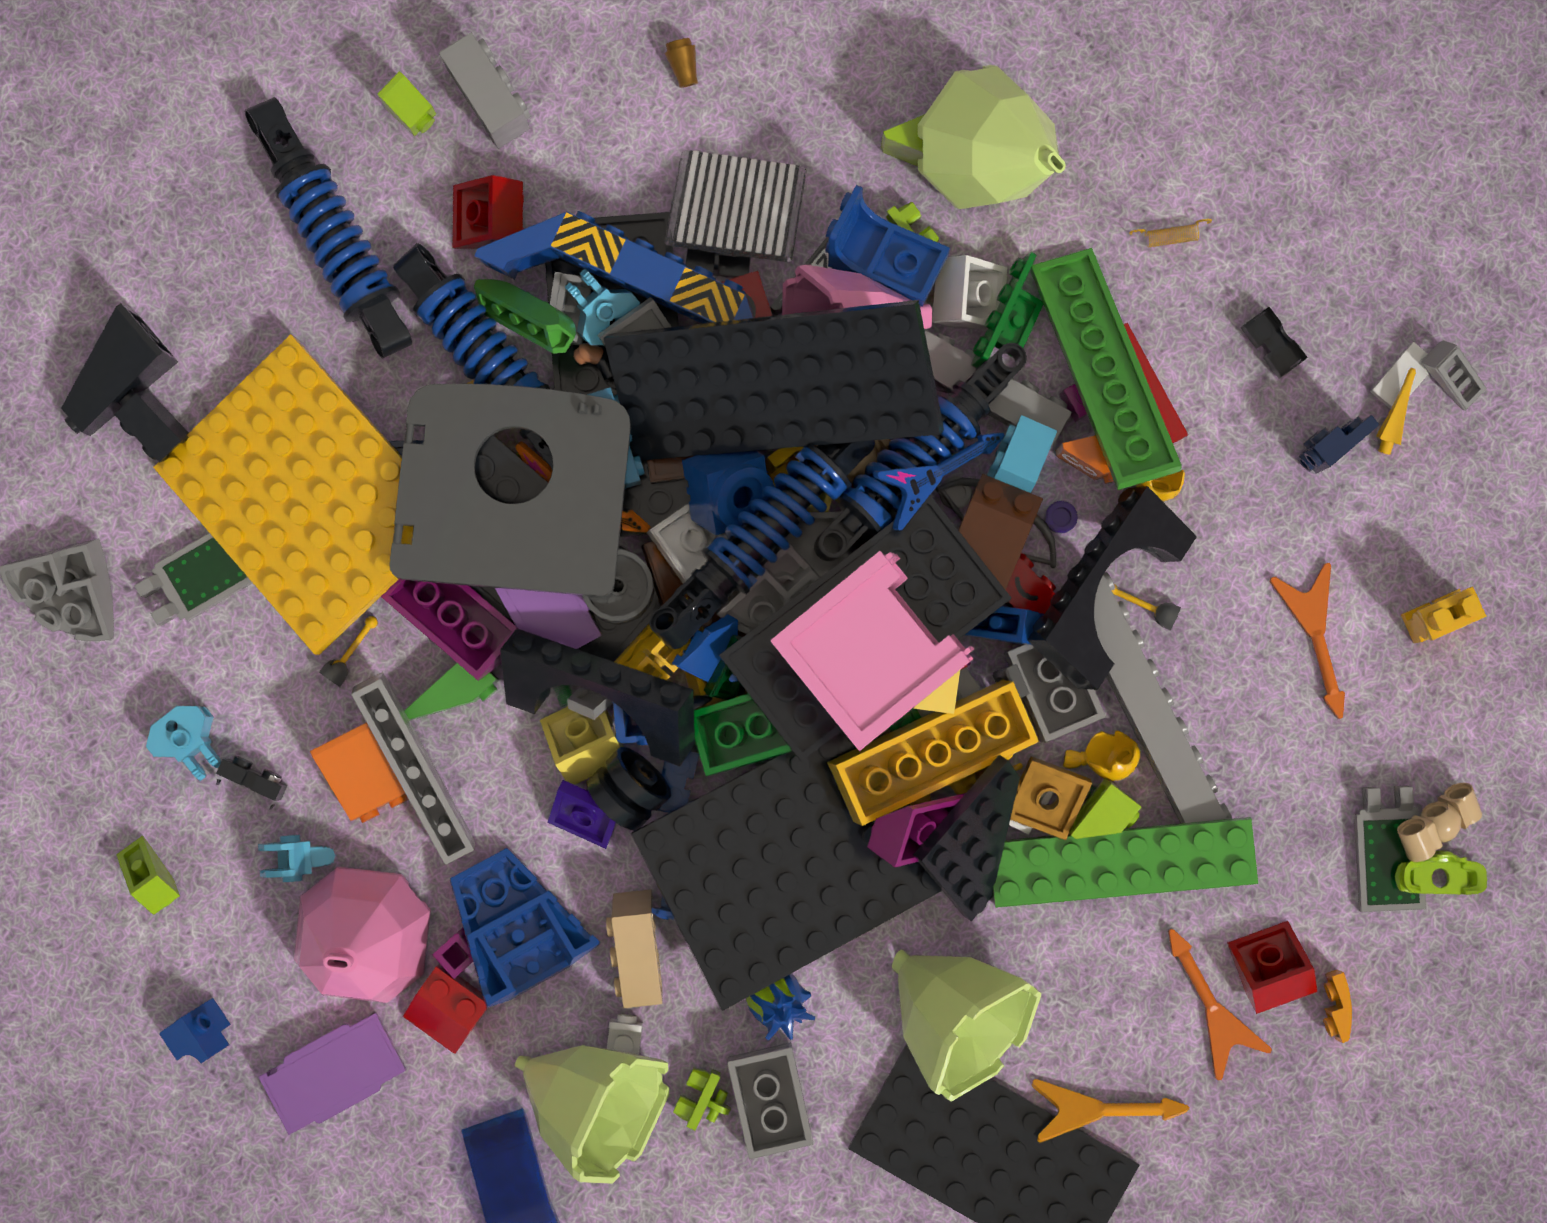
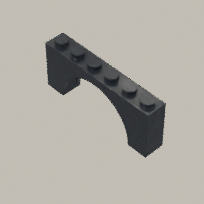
[1027,486,1197,690]
[500,628,695,767]

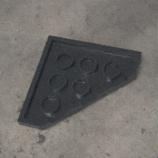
[913,755,1020,922]

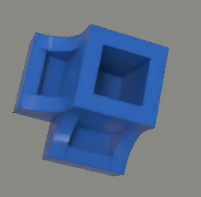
[159,998,231,1063]

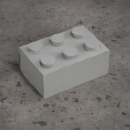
[439,32,531,149]
[1003,644,1106,743]
[727,1042,814,1160]

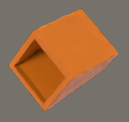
[310,722,409,823]

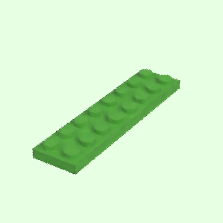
[1031,248,1182,490]
[993,817,1258,908]

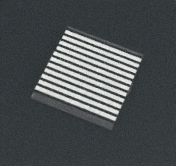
[664,150,807,262]

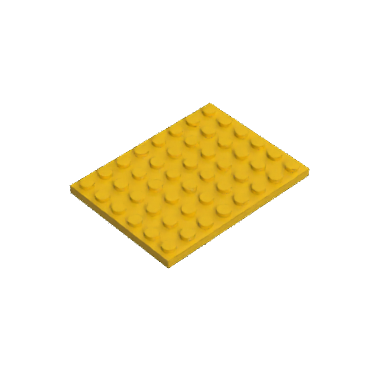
[153,334,414,655]

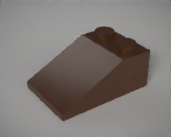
[959,474,1043,590]

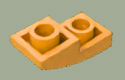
[1323,969,1352,1043]

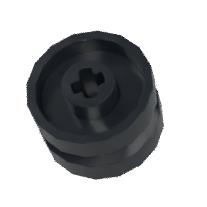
[587,747,671,831]

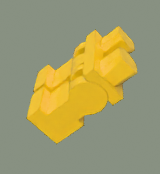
[1400,586,1487,644]
[615,624,688,680]

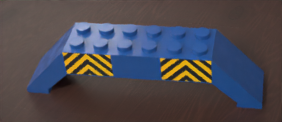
[474,211,755,324]

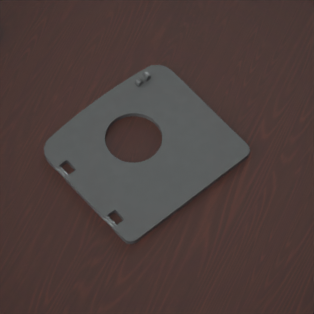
[389,384,631,597]

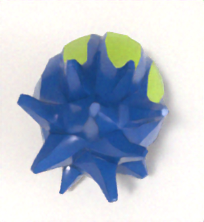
[746,973,815,1040]

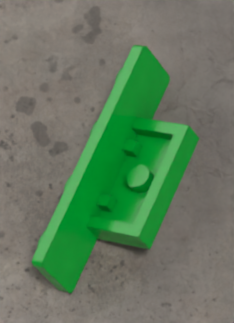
[971,252,1043,368]

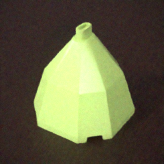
[918,65,1066,209]
[892,950,1042,1102]
[515,1045,669,1184]

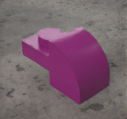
[432,927,473,979]

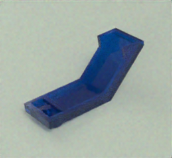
[461,1108,560,1223]

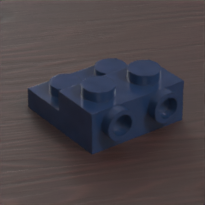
[1297,415,1380,474]

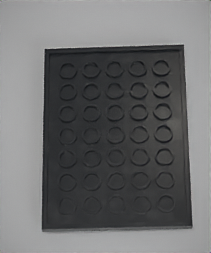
[630,730,942,1011]

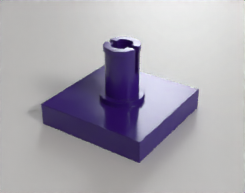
[547,780,617,849]

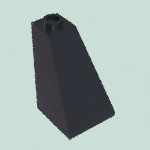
[61,303,178,436]

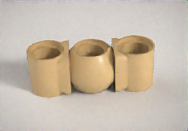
[1397,783,1482,862]

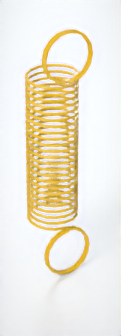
[1129,219,1212,248]

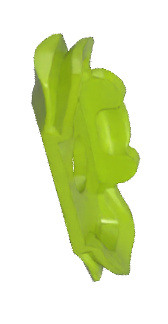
[1395,850,1487,895]

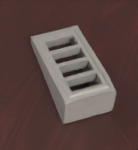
[1421,340,1487,411]

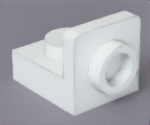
[607,1014,643,1055]

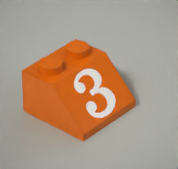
[1055,435,1114,484]

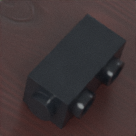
[114,389,189,462]

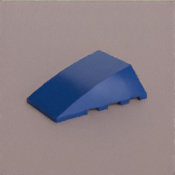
[450,848,601,1008]

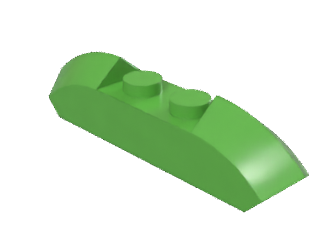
[474,279,576,354]

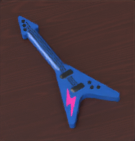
[873,433,1005,531]

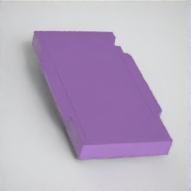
[495,588,602,649]
[258,1012,407,1135]

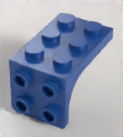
[825,185,950,307]

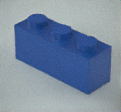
[964,606,1044,645]

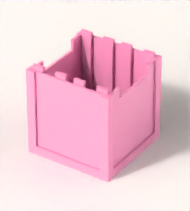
[770,551,974,751]

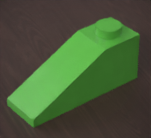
[404,663,499,721]

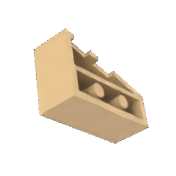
[606,889,663,1008]

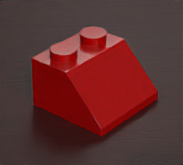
[452,175,524,249]
[1227,921,1318,1014]
[402,964,489,1054]

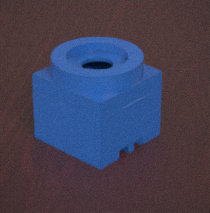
[682,451,775,535]

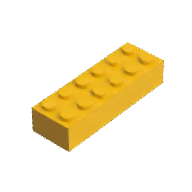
[827,680,1039,826]

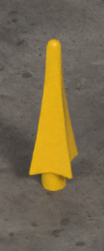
[1376,368,1416,455]

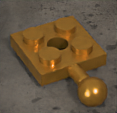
[975,756,1092,840]

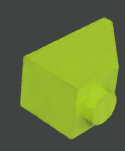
[377,71,436,136]
[1069,779,1142,839]
[116,835,180,915]

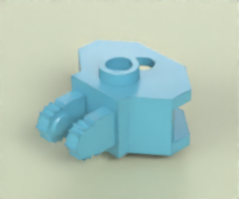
[565,269,640,345]
[146,706,221,781]
[258,835,336,882]

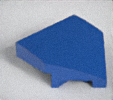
[672,614,738,682]

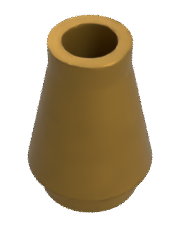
[664,38,698,88]

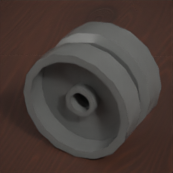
[582,549,654,624]

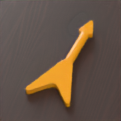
[1032,1079,1189,1142]

